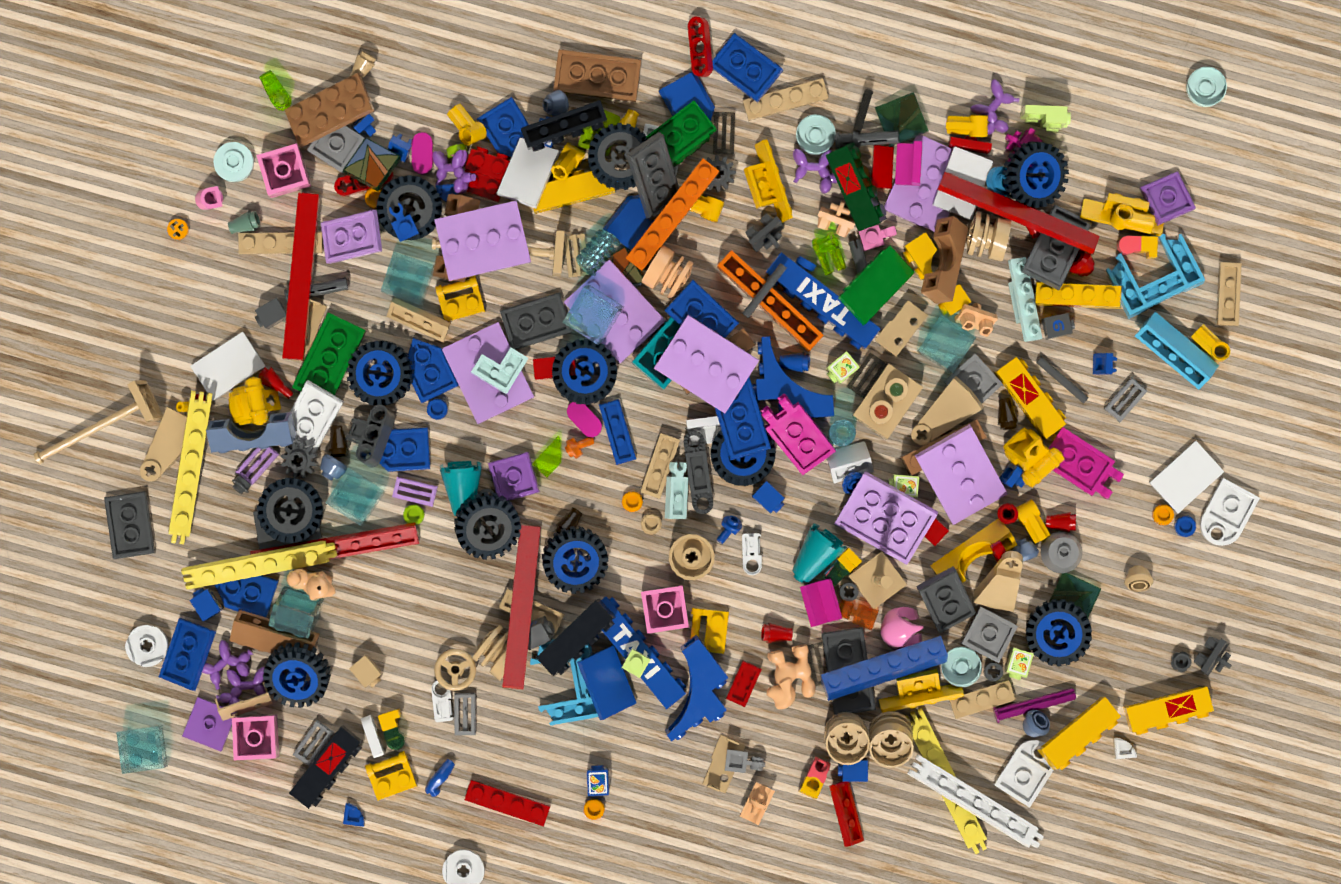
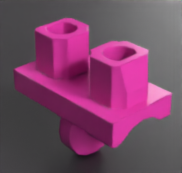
[1005,128,1042,162]

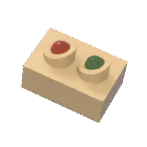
[852,364,923,440]

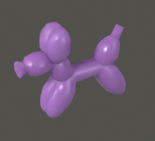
[970,79,1020,138]
[793,149,837,194]
[432,150,476,194]
[202,640,253,690]
[216,667,266,713]

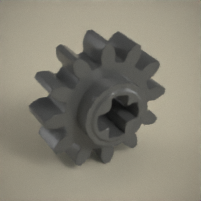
[707,155,736,193]
[280,441,318,478]

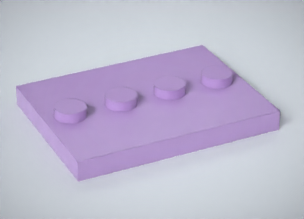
[884,134,952,233]
[434,201,531,281]
[564,260,666,363]
[654,315,759,413]
[442,322,534,424]
[914,424,1007,525]
[834,471,938,565]

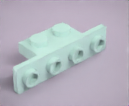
[1008,257,1042,342]

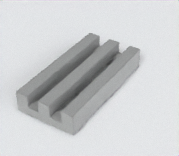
[1104,377,1147,423]
[454,693,476,735]
[293,720,334,767]

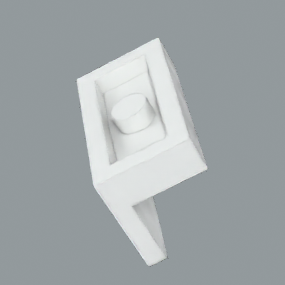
[686,416,721,446]
[826,441,874,483]

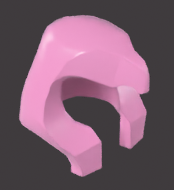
[880,607,924,651]

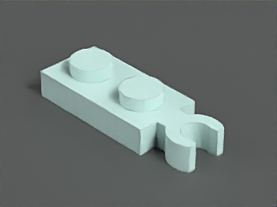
[665,462,688,519]

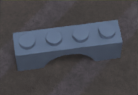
[206,412,296,453]

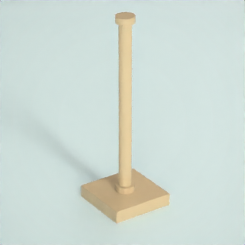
[432,231,565,277]
[34,380,163,464]
[849,551,907,610]

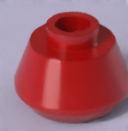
[1069,250,1095,277]

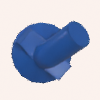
[716,516,742,544]

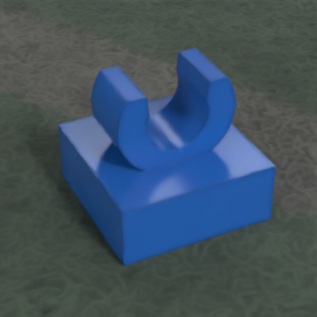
[351,114,376,137]
[387,134,412,163]
[1093,353,1117,375]
[999,463,1025,488]

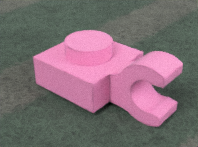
[858,225,897,251]

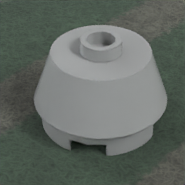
[1041,532,1082,573]

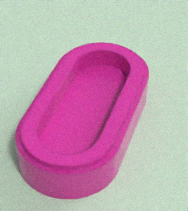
[412,132,433,175]
[567,402,602,437]

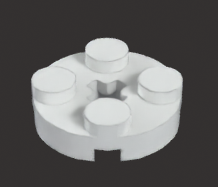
[125,625,169,667]
[442,849,485,884]

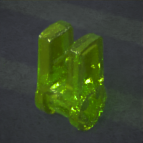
[259,70,292,111]
[812,232,846,276]

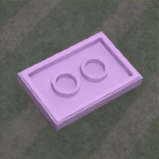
[321,210,382,264]

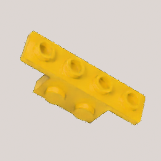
[743,139,793,223]
[1080,193,1164,236]
[878,669,964,713]

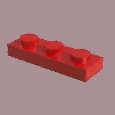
[829,781,864,847]

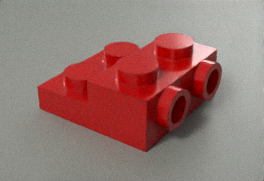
[465,146,510,203]

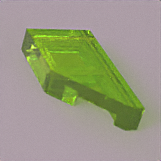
[532,436,561,478]

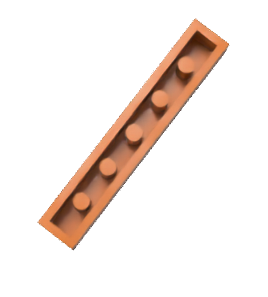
[626,158,720,271]
[717,250,824,352]

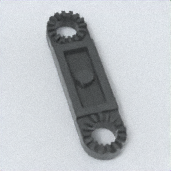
[683,431,713,514]

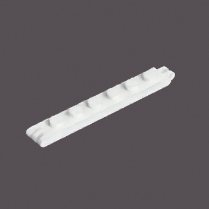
[907,755,1044,848]

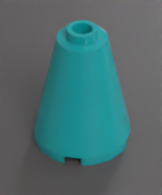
[440,461,482,516]
[792,523,847,583]

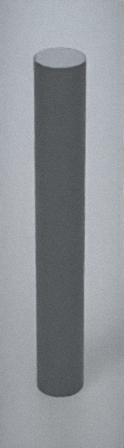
[742,263,787,318]
[1036,356,1089,404]

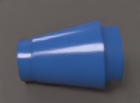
[779,352,810,373]

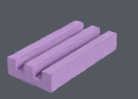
[236,446,279,486]
[392,477,438,507]

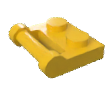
[435,276,485,322]
[690,608,729,654]
[365,751,418,801]

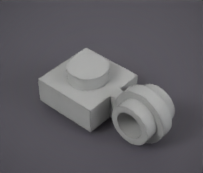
[725,749,766,773]

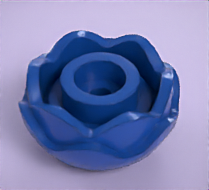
[842,472,863,495]

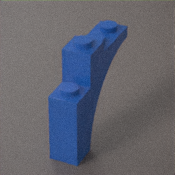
[752,336,834,418]
[665,635,728,742]

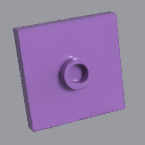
[1139,171,1196,226]
[488,452,540,501]
[182,697,235,752]

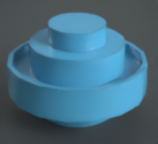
[986,166,1009,196]

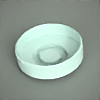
[1186,67,1227,107]
[796,114,836,155]
[213,142,254,182]
[941,647,982,687]

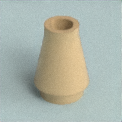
[349,51,376,79]

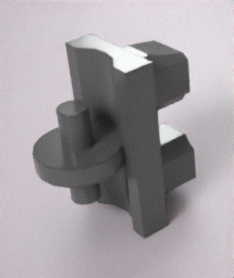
[745,213,785,252]
[1194,636,1232,676]

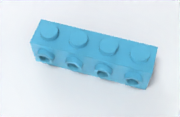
[1135,312,1219,390]

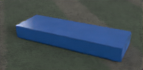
[599,399,636,465]

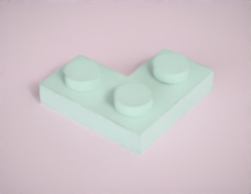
[471,347,528,394]

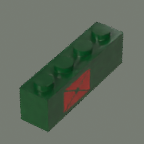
[825,142,887,231]

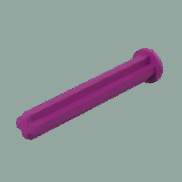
[993,688,1076,723]

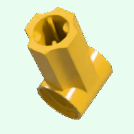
[447,104,487,145]
[946,115,988,137]
[551,142,586,180]
[690,196,725,222]
[1110,204,1155,234]
[1190,324,1231,363]
[1016,499,1050,544]

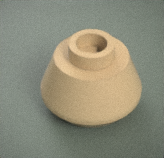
[1124,565,1153,592]

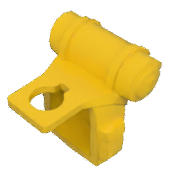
[229,377,281,425]
[1003,427,1064,488]

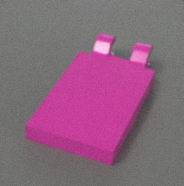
[761,393,836,475]
[1049,427,1124,499]

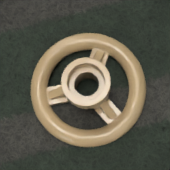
[434,649,476,691]

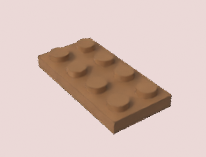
[553,49,641,102]
[285,73,374,148]

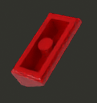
[871,145,894,189]

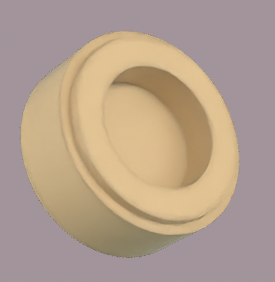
[641,514,662,535]

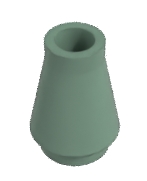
[228,211,261,234]

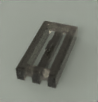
[853,89,873,133]
[713,112,735,155]
[847,352,887,399]
[807,642,825,686]

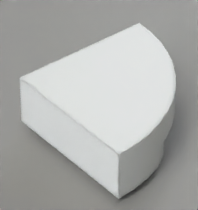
[1113,738,1137,759]

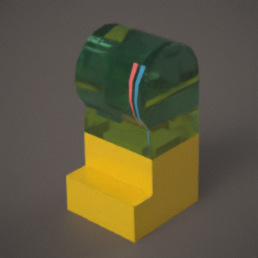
[822,548,862,586]
[378,709,406,750]

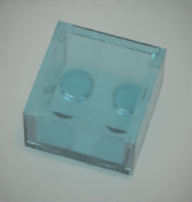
[381,252,434,306]
[563,285,624,345]
[916,315,976,374]
[326,468,386,526]
[268,586,324,638]
[116,725,168,774]

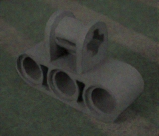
[345,405,395,468]

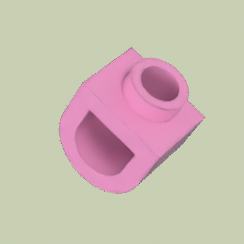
[195,186,223,210]

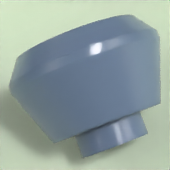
[542,90,569,116]
[320,454,347,481]
[1012,538,1039,561]
[1023,710,1050,737]

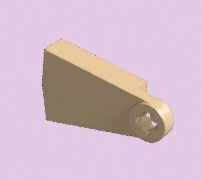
[911,376,984,445]
[140,407,187,482]
[973,551,1023,612]

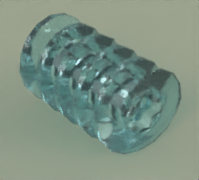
[576,229,620,276]
[829,420,856,447]

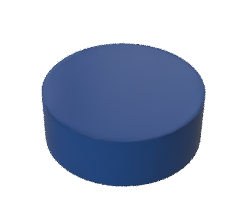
[795,255,817,272]
[427,399,448,420]
[1174,516,1196,537]

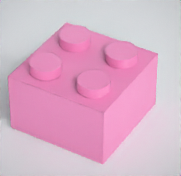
[256,143,311,198]
[641,585,689,634]
[232,715,279,760]

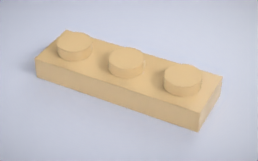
[1216,262,1242,326]
[386,297,451,342]
[640,433,680,499]
[499,589,565,633]
[949,680,1016,719]

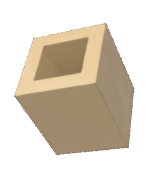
[349,655,383,688]

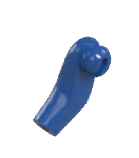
[425,759,455,797]

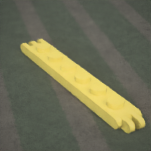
[168,390,212,545]
[181,541,337,589]
[906,708,987,854]

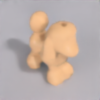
[286,567,336,601]
[766,644,816,710]

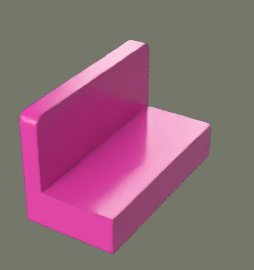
[895,141,922,186]
[800,579,842,627]

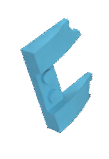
[1106,234,1205,319]
[530,639,598,725]

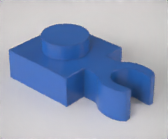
[389,203,419,242]

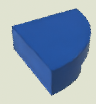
[436,184,458,202]
[343,803,365,827]

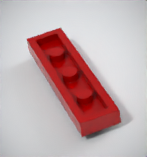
[464,780,551,827]

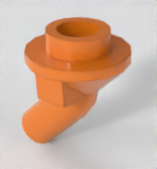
[565,437,594,459]

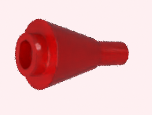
[258,367,294,399]

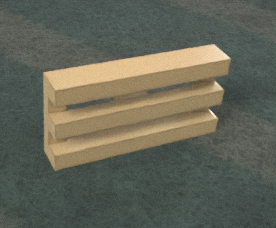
[564,234,589,278]

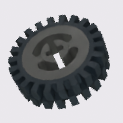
[588,123,648,190]
[377,175,442,240]
[257,478,324,543]
[454,492,521,560]

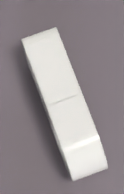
[742,533,762,575]
[431,680,454,722]
[361,715,385,758]

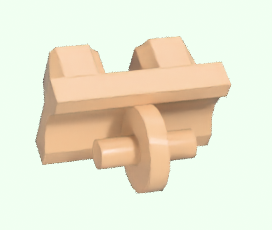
[817,200,855,237]
[954,303,998,337]
[740,782,775,825]

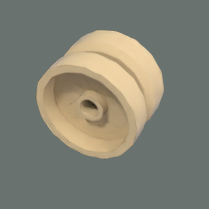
[669,534,715,580]

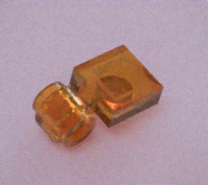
[839,600,879,630]

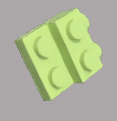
[1020,105,1071,132]

